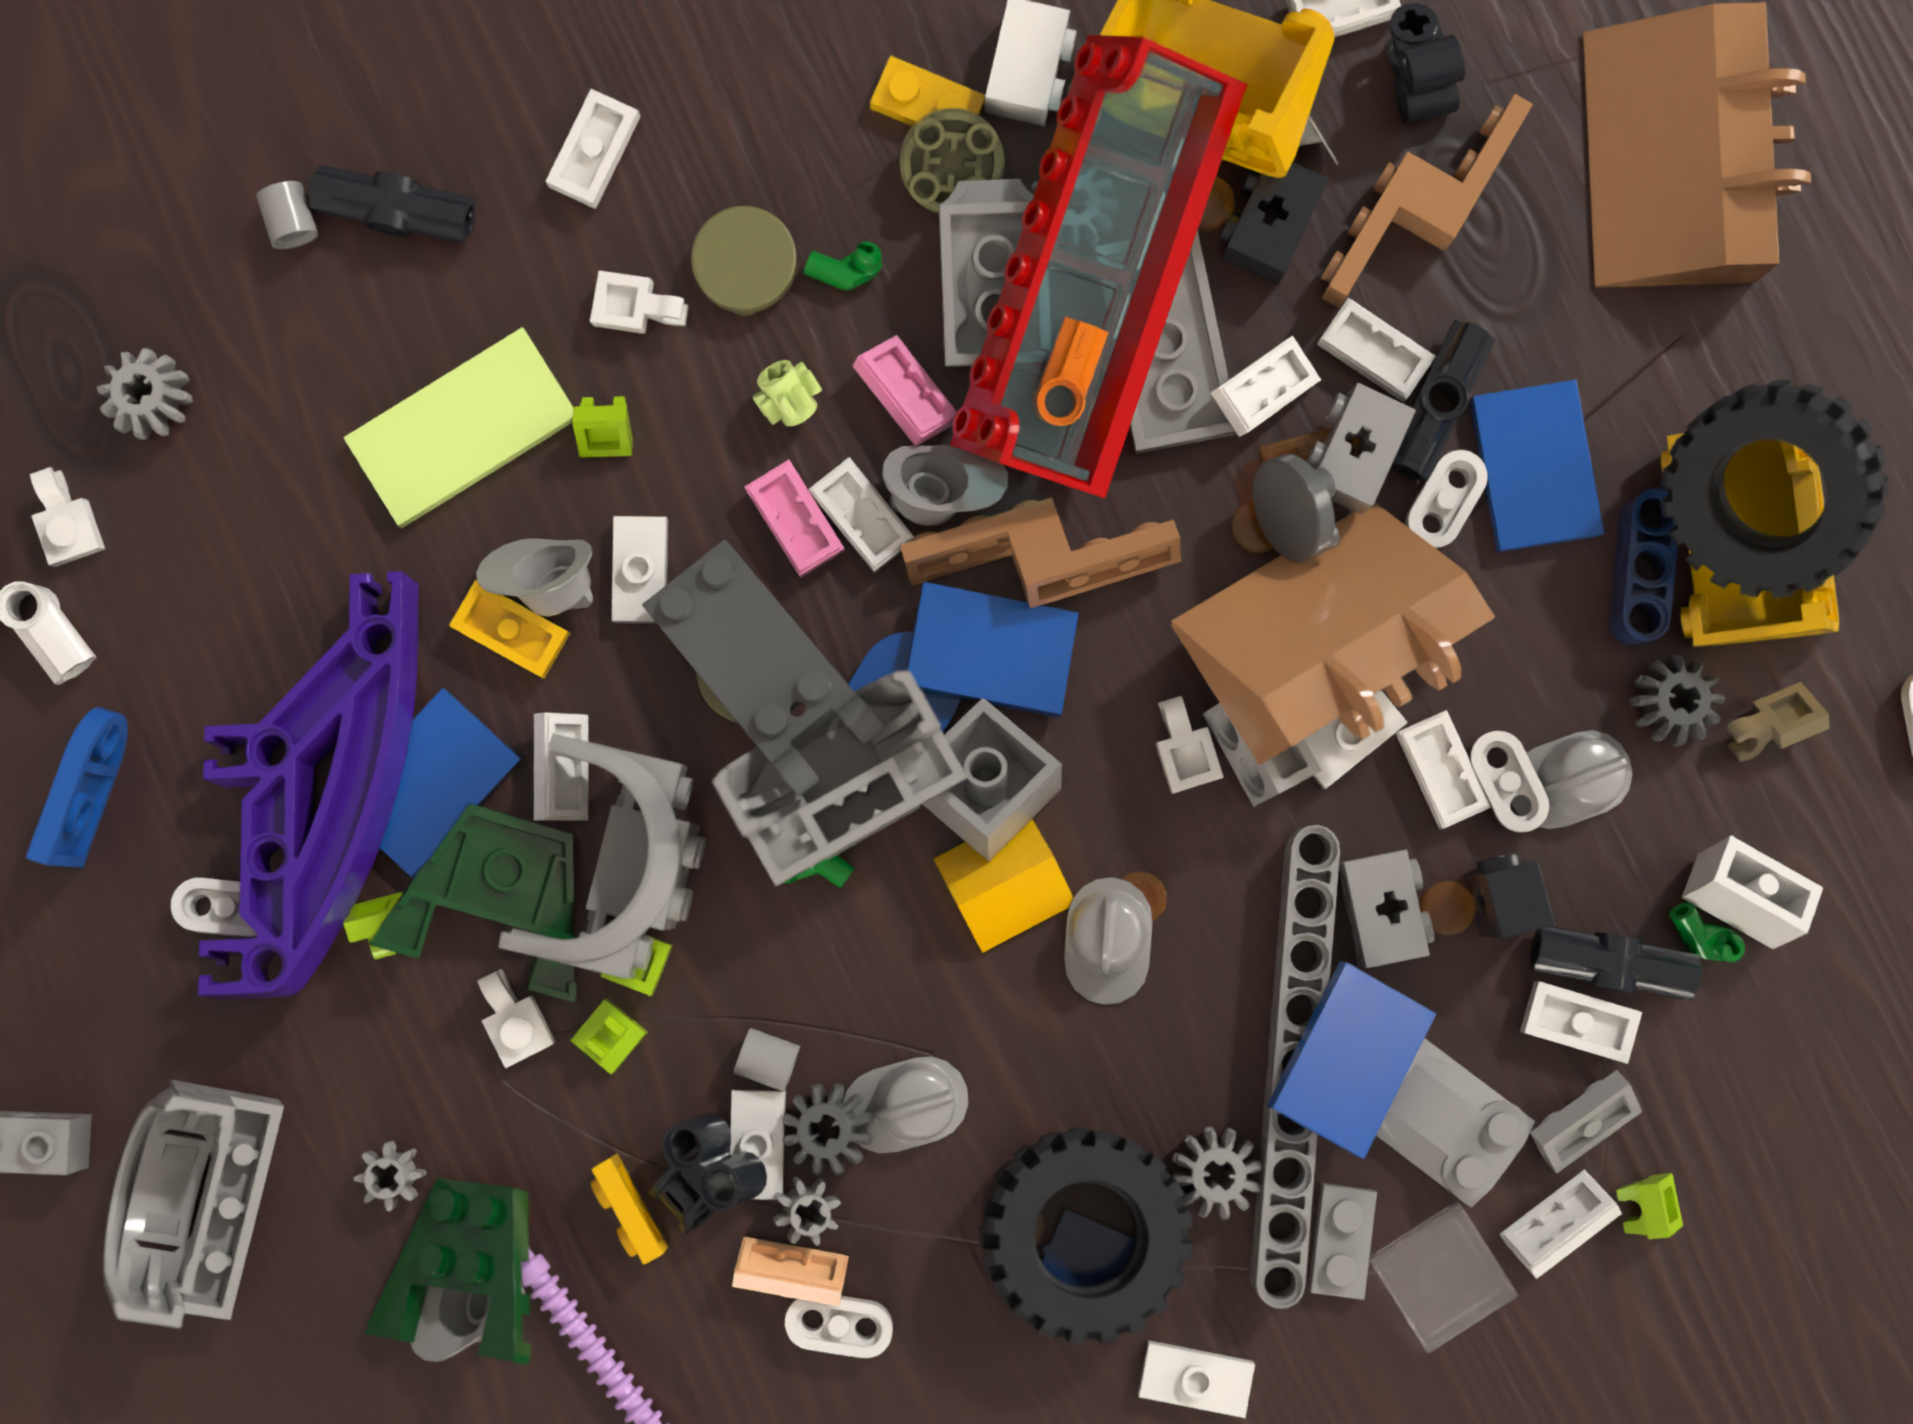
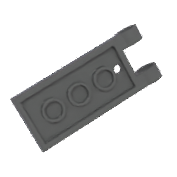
[642,539,884,797]

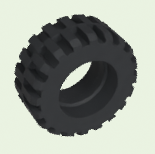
[1661,380,1889,598]
[979,1128,1193,1345]

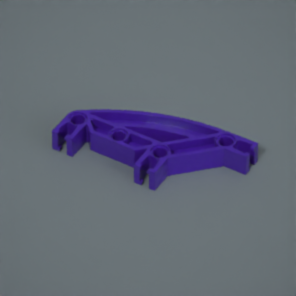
[198,571,419,1000]

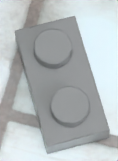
[1530,1070,1642,1174]
[1308,1183,1377,1300]

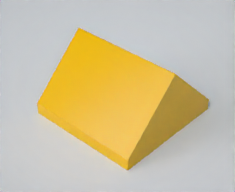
[934,819,1073,953]

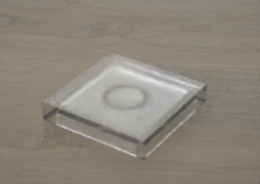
[1369,1201,1519,1354]

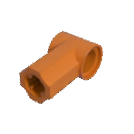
[1032,316,1109,426]

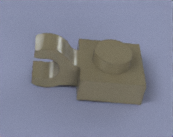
[1727,682,1830,762]

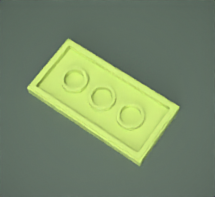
[343,327,573,528]

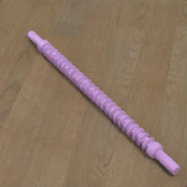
[521,1248,670,1424]

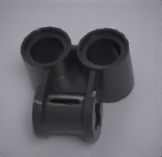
[1386,3,1465,125]
[648,1112,767,1235]

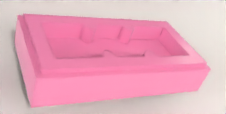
[853,335,957,447]
[744,460,845,578]

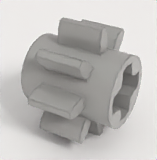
[354,1141,426,1211]
[772,1176,841,1246]

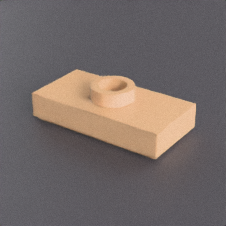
[732,1237,849,1306]

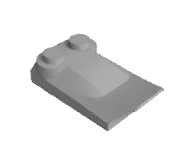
[939,179,1051,367]
[1376,1038,1535,1208]

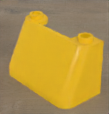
[1100,0,1335,178]
[1661,433,1839,647]

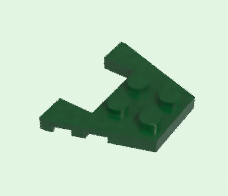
[369,803,577,1002]
[365,1178,530,1365]

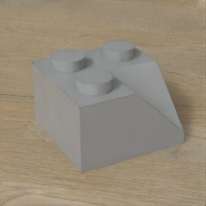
[923,698,1062,862]

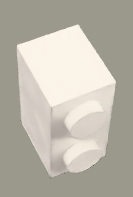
[985,0,1077,126]
[1682,835,1823,949]

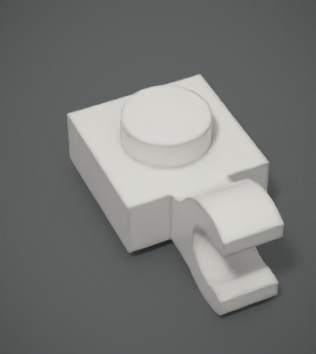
[590,271,689,334]
[30,467,105,567]
[1155,696,1224,794]
[477,969,556,1068]

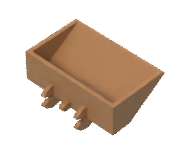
[1583,2,1811,287]
[1171,502,1495,765]

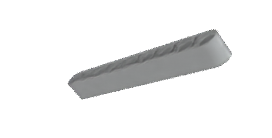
[1250,825,1340,1309]

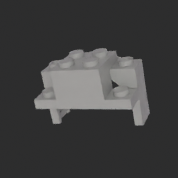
[713,671,968,886]
[499,733,706,979]

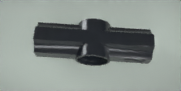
[309,165,476,244]
[1391,320,1496,483]
[1529,926,1702,1000]

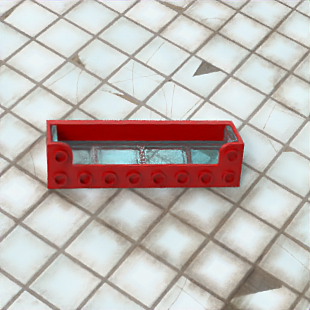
[950,35,1247,499]

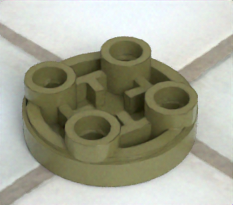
[899,108,1005,214]
[691,206,798,316]

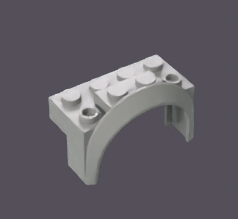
[103,1080,284,1328]

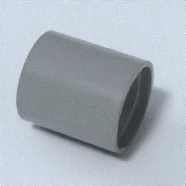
[256,181,318,249]
[734,1028,801,1092]

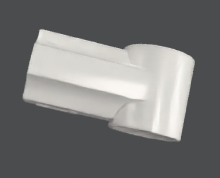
[0,581,97,685]

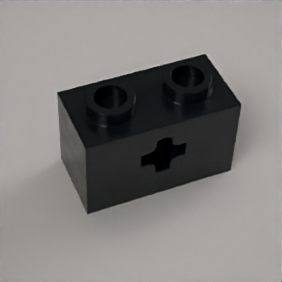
[1219,162,1329,285]
[1463,853,1556,939]

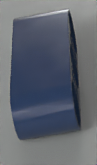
[1609,488,1678,646]

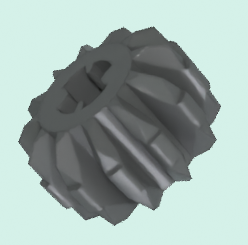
[1629,655,1726,746]
[782,1083,874,1175]

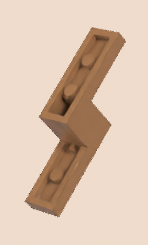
[1321,94,1533,308]
[899,497,1181,609]

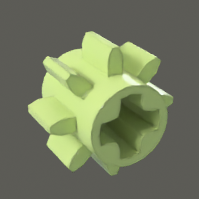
[752,360,822,426]

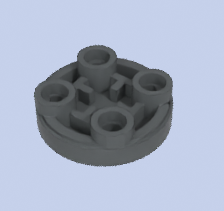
[1252,454,1340,562]

